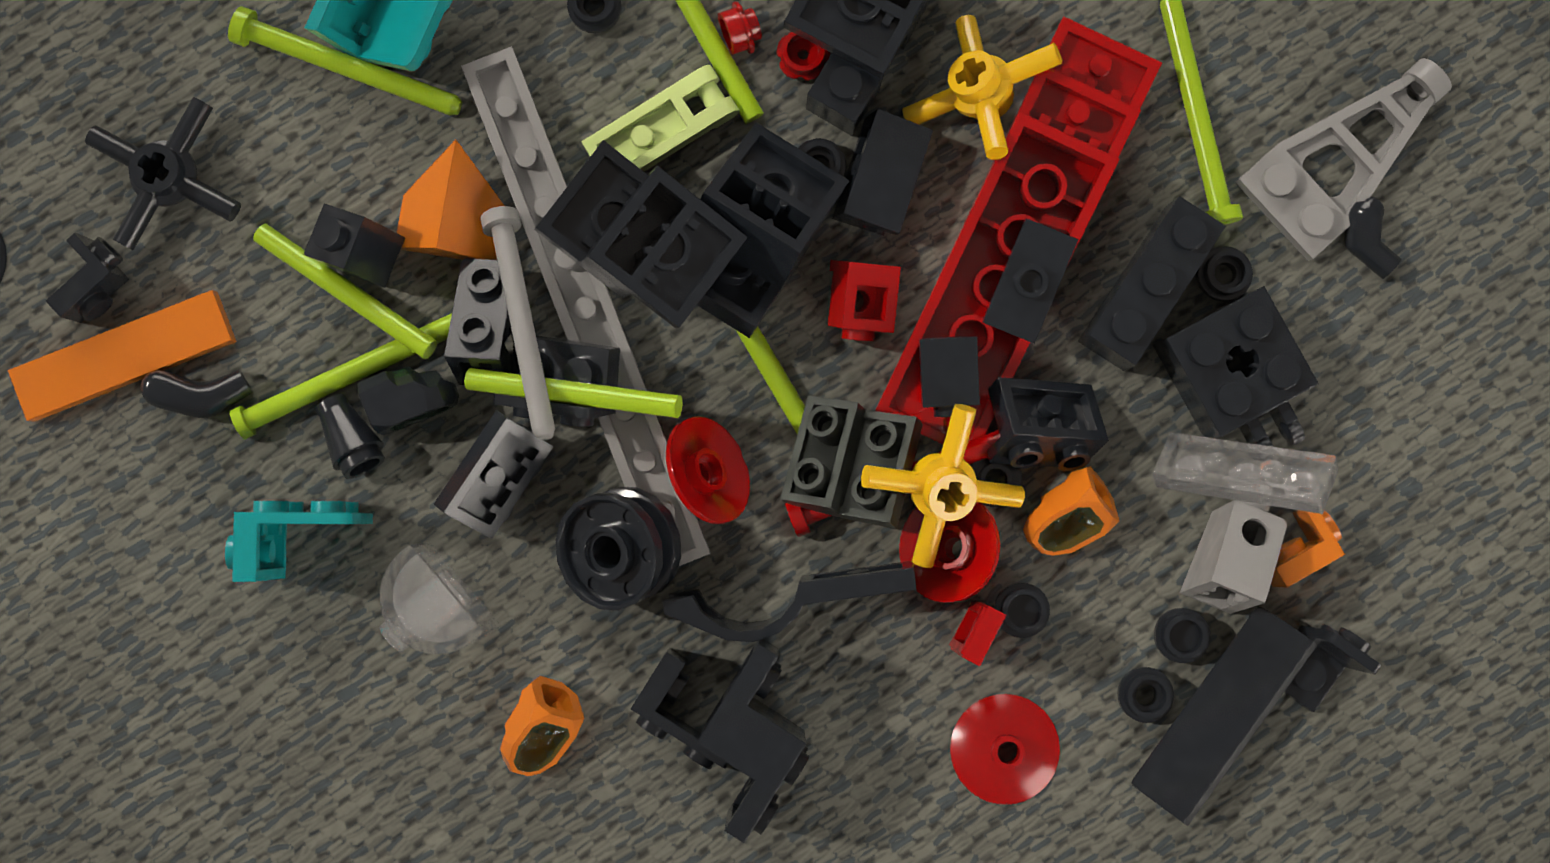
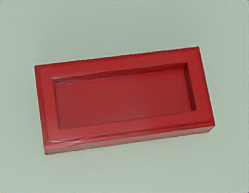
[949,600,1006,667]

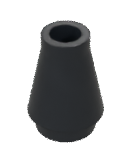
[315,394,385,479]

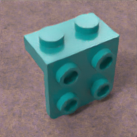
[304,0,453,71]
[225,501,373,582]

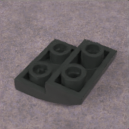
[780,396,923,529]

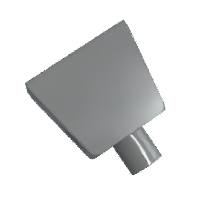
[1180,479,1287,614]

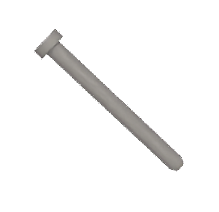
[480,206,555,440]

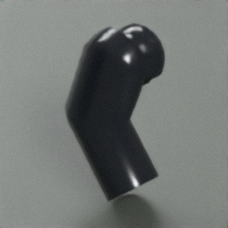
[1345,196,1402,279]

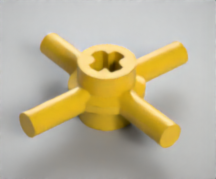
[902,15,1062,160]
[861,404,1025,568]

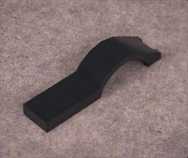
[662,561,917,642]

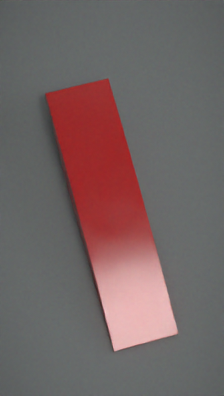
[875,16,1162,444]

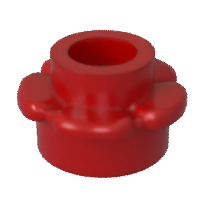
[718,1,762,55]
[777,32,830,81]

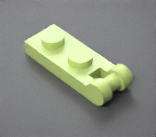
[581,65,740,172]

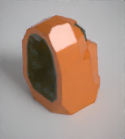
[1023,466,1120,556]
[500,676,584,776]

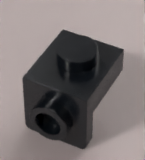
[46,233,129,323]

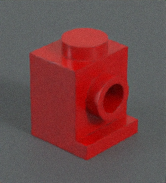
[828,260,901,342]

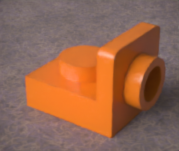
[1271,506,1345,588]

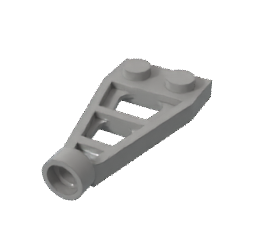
[1235,58,1452,261]

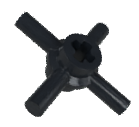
[85,97,241,250]

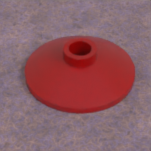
[666,416,750,524]
[899,502,1000,603]
[950,694,1060,804]

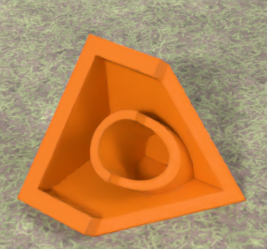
[397,139,505,260]

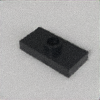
[982,218,1079,344]

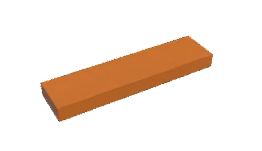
[8,290,237,422]

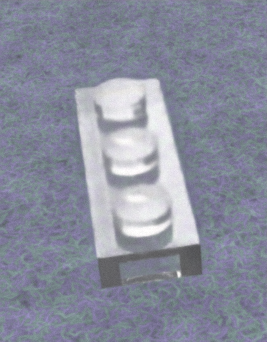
[1153,432,1338,514]

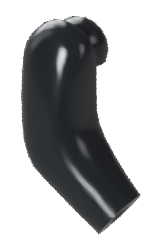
[140,369,253,419]

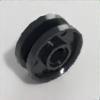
[555,487,681,611]

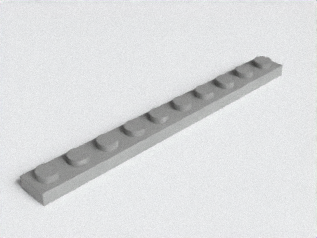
[461,46,711,566]

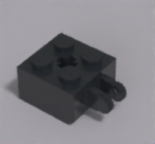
[1153,286,1319,462]

